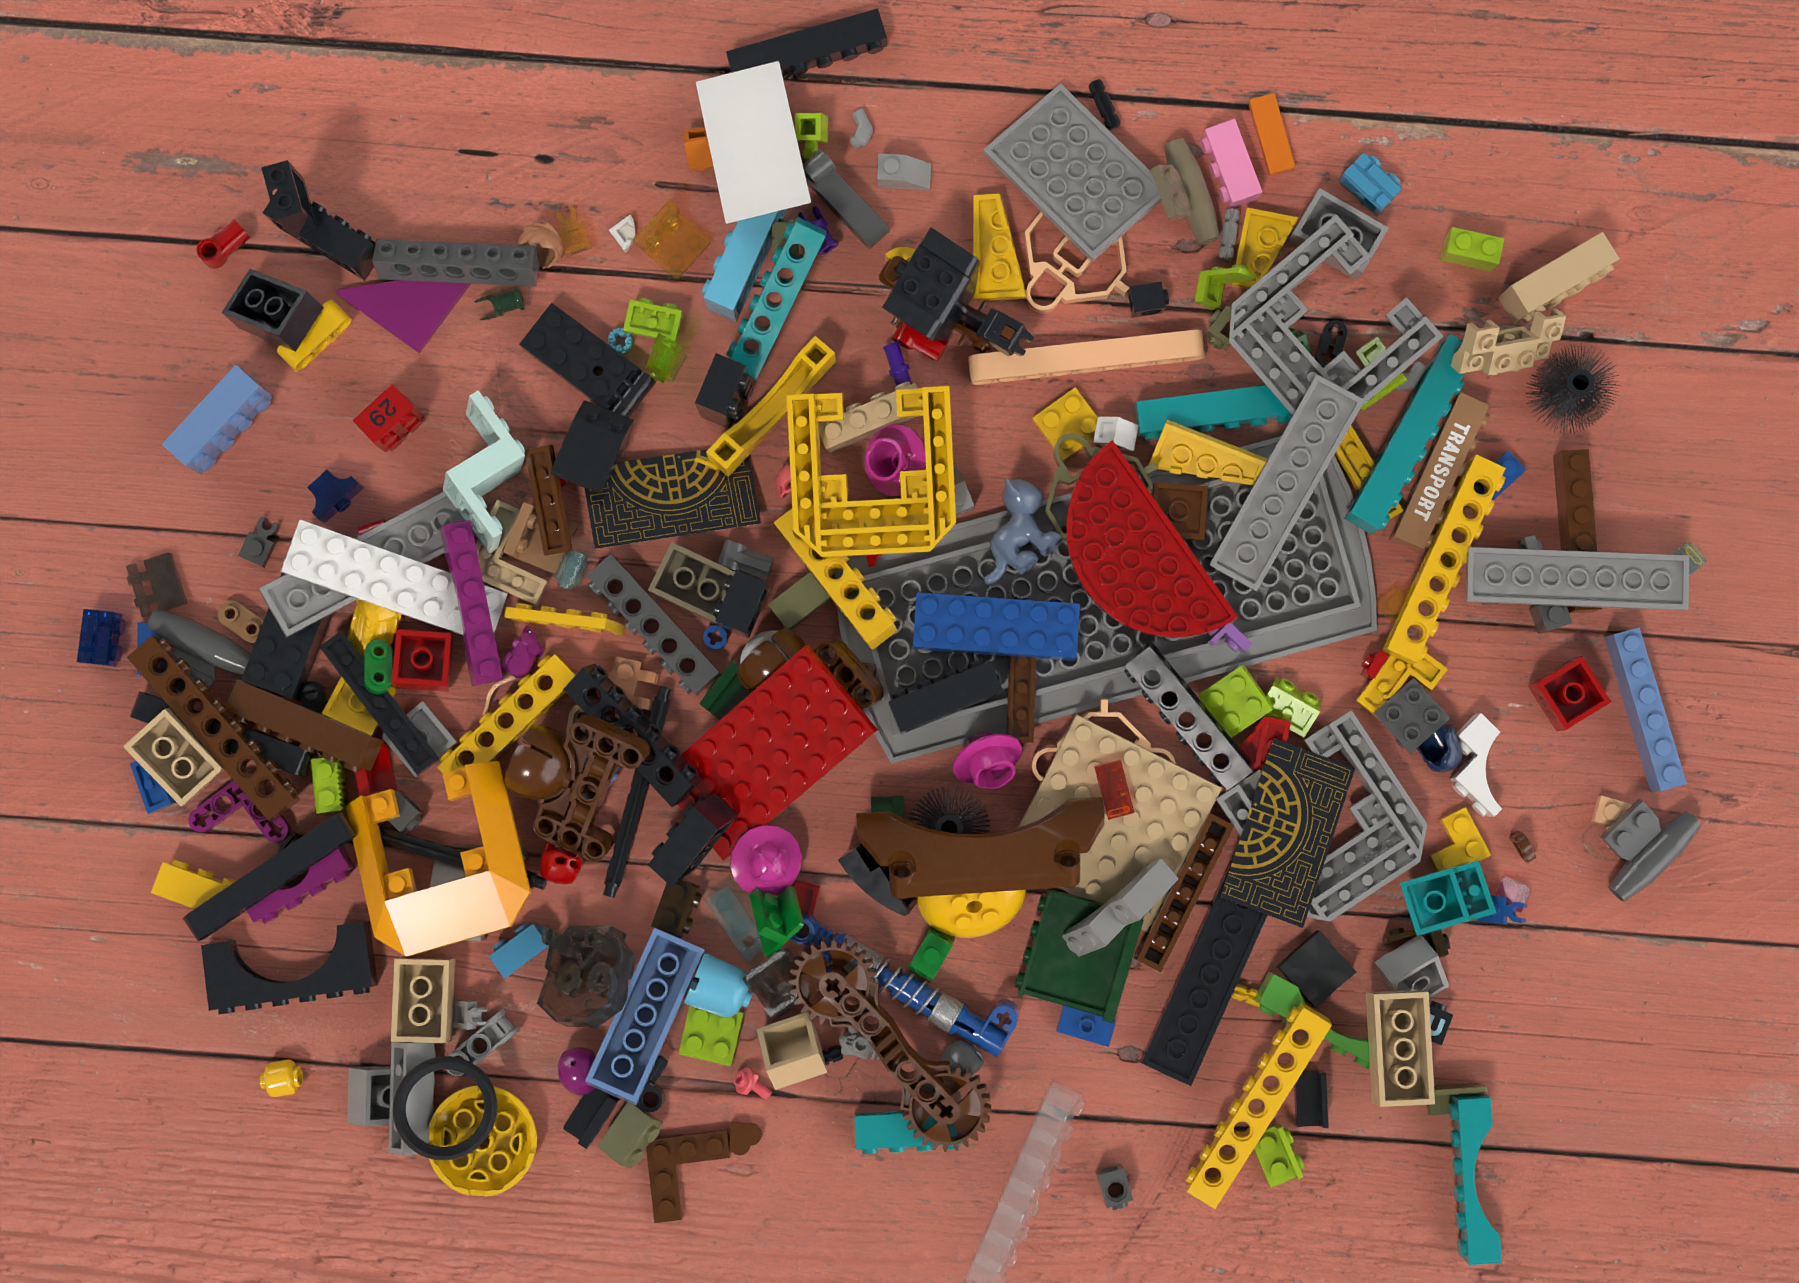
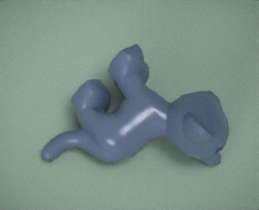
[984,477,1062,585]

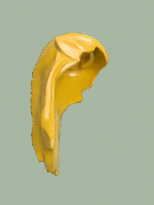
[347,599,402,676]

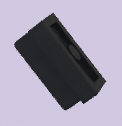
[1294,1070,1329,1128]
[563,1088,620,1149]

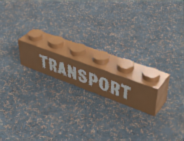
[1389,392,1490,553]

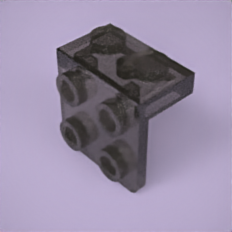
[743,948,798,1021]

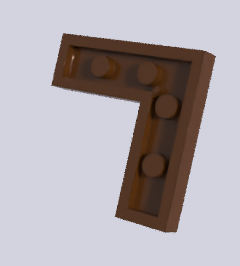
[646,1129,731,1223]

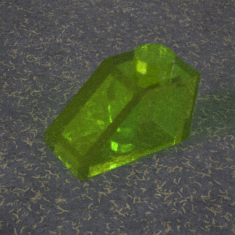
[646,333,687,384]

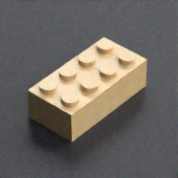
[1498,232,1620,324]
[1366,990,1435,1107]

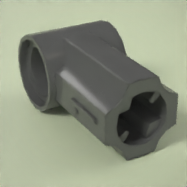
[717,540,774,580]

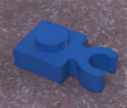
[1477,895,1528,924]

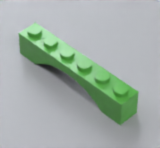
[1254,972,1370,1069]

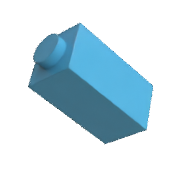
[488,922,553,978]

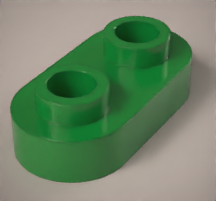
[364,639,392,695]

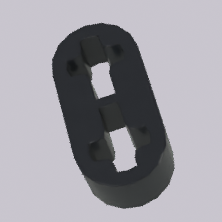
[1315,320,1347,368]

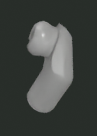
[850,109,873,149]
[1396,361,1427,391]

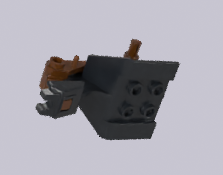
[879,227,1034,357]

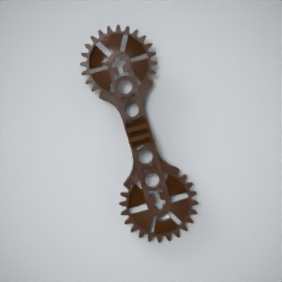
[788,936,991,1152]

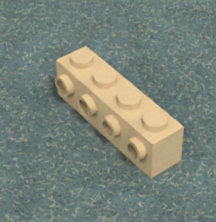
[819,382,919,453]

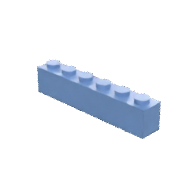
[1604,627,1687,792]

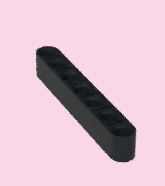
[130,691,313,777]
[183,812,357,942]

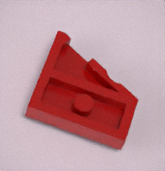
[1239,715,1291,771]

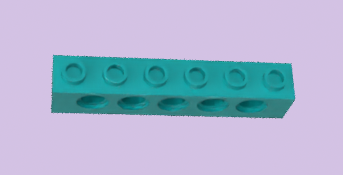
[726,217,826,379]

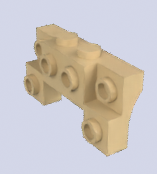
[1451,308,1566,375]

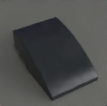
[838,842,917,916]

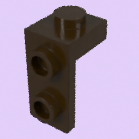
[1383,928,1451,959]

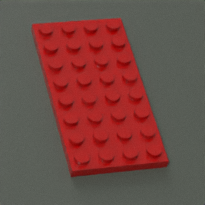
[669,644,878,861]

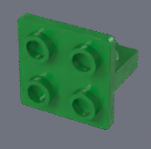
[749,886,804,958]

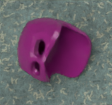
[558,1047,597,1095]

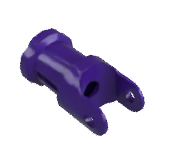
[798,206,839,255]

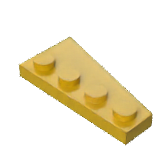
[973,193,1028,302]
[1149,420,1268,485]

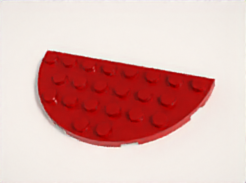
[1066,440,1238,638]

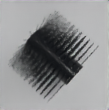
[1525,343,1621,434]
[909,786,990,834]

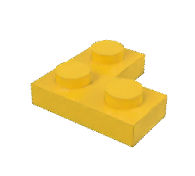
[1429,807,1491,872]

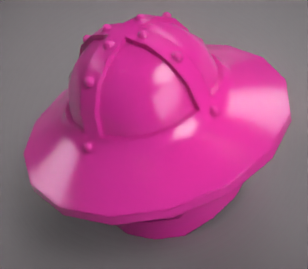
[865,425,926,496]
[953,730,1022,789]
[730,825,802,895]

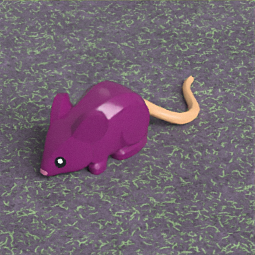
[483,625,544,715]

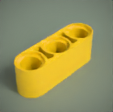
[277,300,352,372]

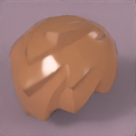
[517,221,564,269]

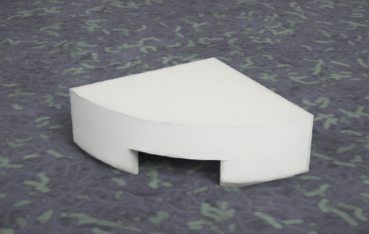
[609,215,636,253]

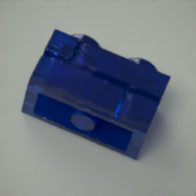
[77,609,126,667]

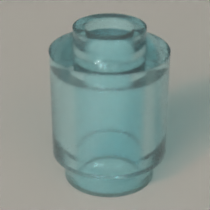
[554,551,588,591]

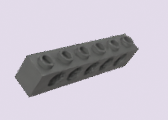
[372,239,540,287]
[587,554,721,696]

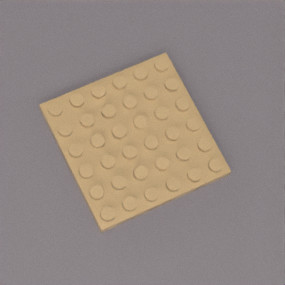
[1018,714,1222,932]

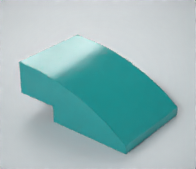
[1399,860,1496,936]

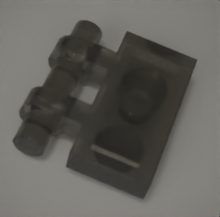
[126,552,188,617]

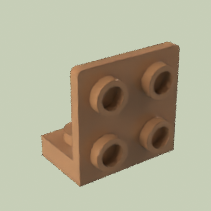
[503,502,577,574]

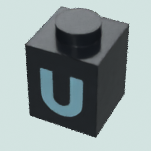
[1429,1001,1453,1045]

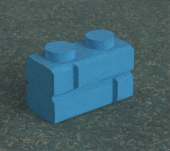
[1338,153,1403,216]

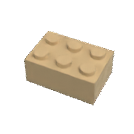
[123,708,224,807]
[391,957,455,1043]

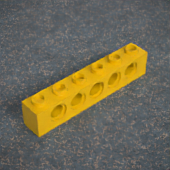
[773,509,898,650]
[437,654,576,774]

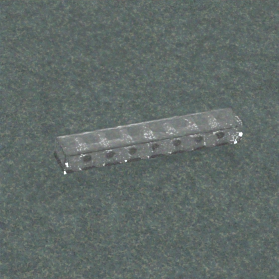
[963,1079,1085,1283]

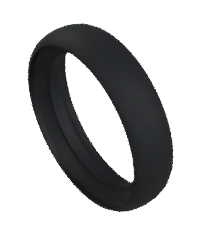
[393,1056,497,1160]

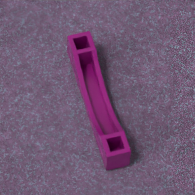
[440,520,503,686]

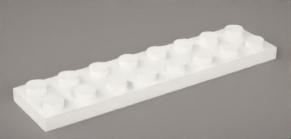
[280,520,508,636]

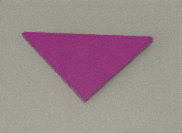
[336,280,471,353]

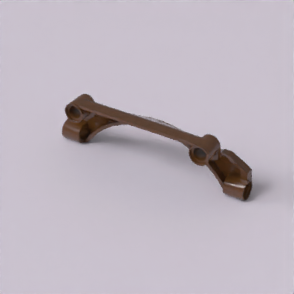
[856,797,1105,899]

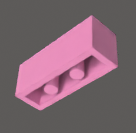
[1200,119,1262,208]

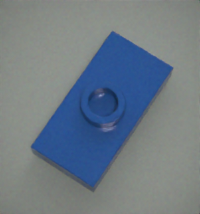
[1056,1005,1116,1047]

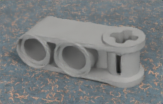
[446,1009,520,1076]

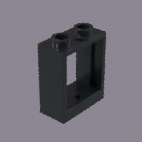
[261,160,318,236]

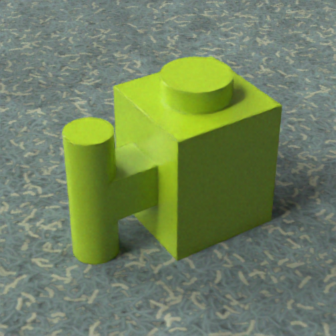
[795,113,828,160]

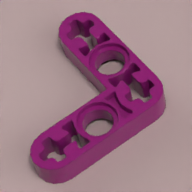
[188,780,291,843]

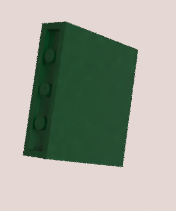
[1015,888,1144,1024]

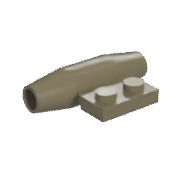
[1150,138,1219,245]

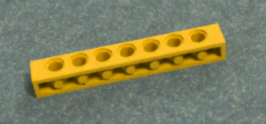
[1382,454,1506,665]
[1185,1002,1332,1209]

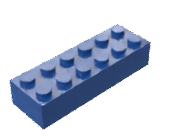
[913,593,1080,661]

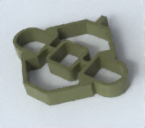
[1044,433,1158,541]

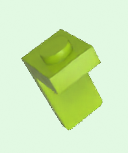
[1195,265,1257,310]

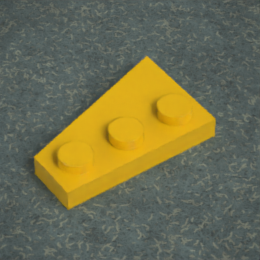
[1231,207,1298,290]

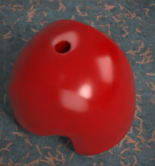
[539,842,583,885]

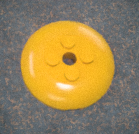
[917,890,1026,938]
[428,1085,537,1197]

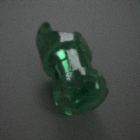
[474,287,525,320]

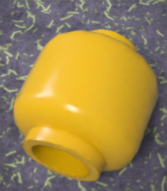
[260,1060,303,1097]

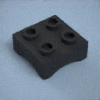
[1276,930,1356,1009]

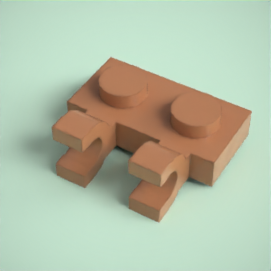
[610,656,660,712]

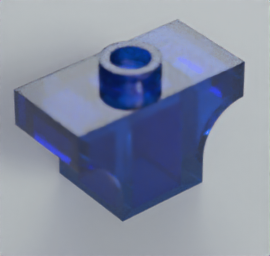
[307,470,364,523]

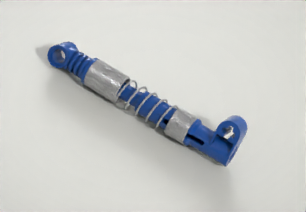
[790,912,1019,1058]

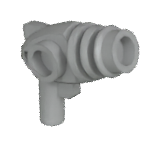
[839,1027,879,1060]

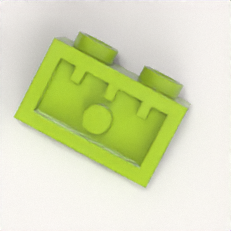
[623,298,684,344]
[1266,677,1322,737]
[1254,1123,1305,1188]

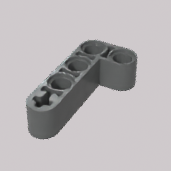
[803,149,890,249]

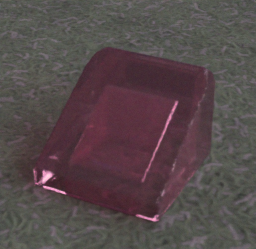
[1494,876,1532,913]

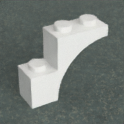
[1450,713,1502,817]

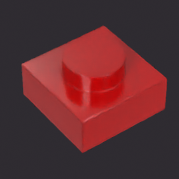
[1360,650,1389,680]

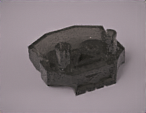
[537,926,636,1028]

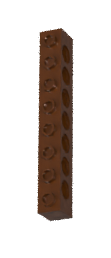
[127,636,300,821]

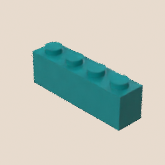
[854,1111,963,1154]

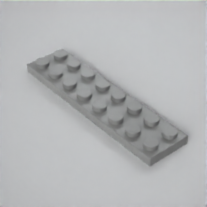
[1209,374,1365,591]
[259,492,476,637]
[1465,547,1689,611]

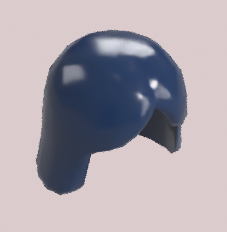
[1416,724,1463,773]

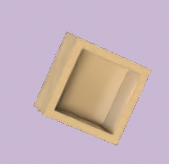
[757,1012,827,1090]

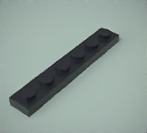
[319,631,440,776]

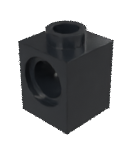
[1127,281,1169,318]

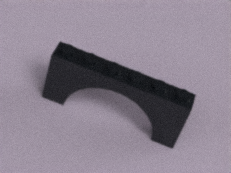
[201,921,378,1015]

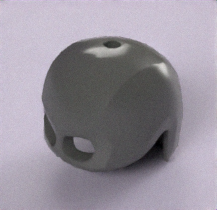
[940,1040,984,1077]

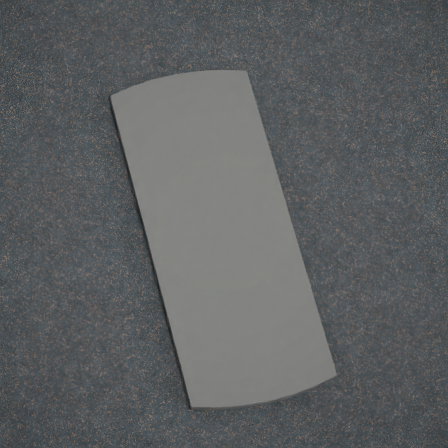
[835,436,1377,764]

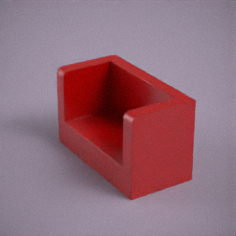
[355,740,397,797]

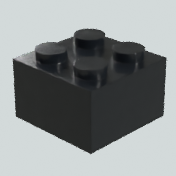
[713,570,770,638]

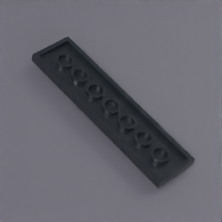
[1140,864,1268,1086]

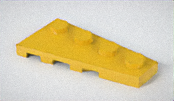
[505,603,625,636]

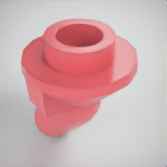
[734,1067,772,1100]

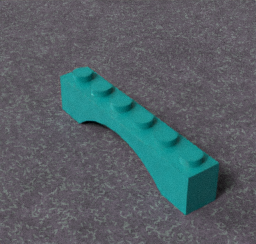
[1448,1093,1502,1265]

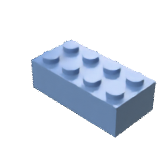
[162,365,273,474]

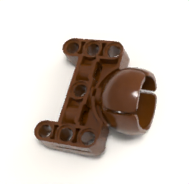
[504,714,650,862]

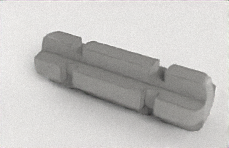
[1218,208,1240,261]

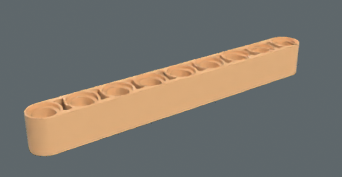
[968,330,1205,385]

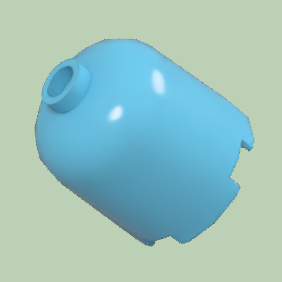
[684,953,753,1017]

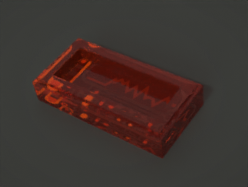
[1094,759,1135,820]

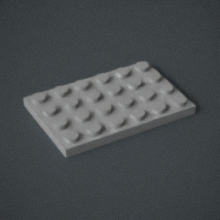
[983,83,1162,262]

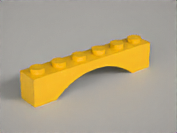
[706,336,836,477]

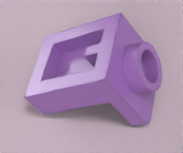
[1208,622,1252,653]

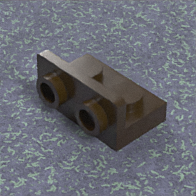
[651,880,703,938]

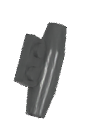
[147,609,251,703]
[1600,799,1701,902]

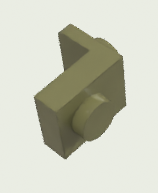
[1205,305,1232,351]

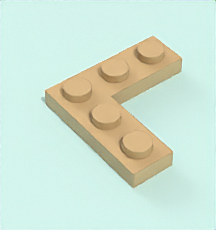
[476,500,548,606]

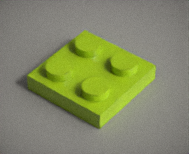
[1198,664,1274,738]
[678,1005,744,1066]

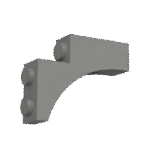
[1062,858,1178,957]

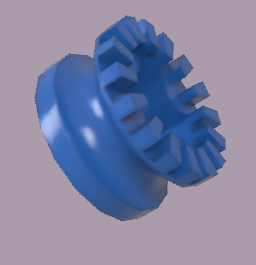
[703,625,728,650]

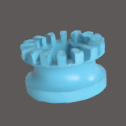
[608,328,633,354]

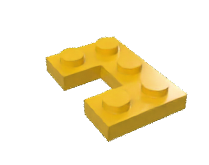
[1355,653,1448,718]

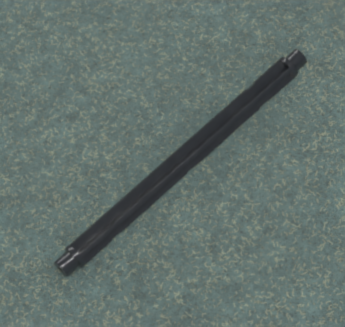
[603,686,671,898]
[346,818,547,890]

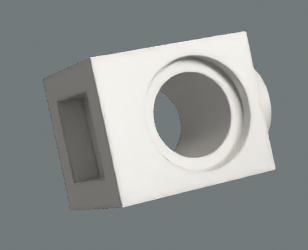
[1093,417,1138,451]

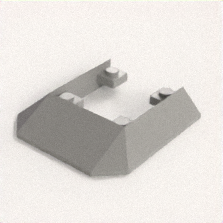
[1229,214,1444,416]
[1216,710,1427,922]

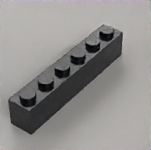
[726,8,887,76]

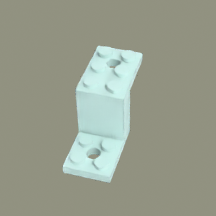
[443,390,525,554]

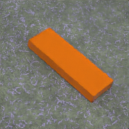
[1248,93,1296,176]

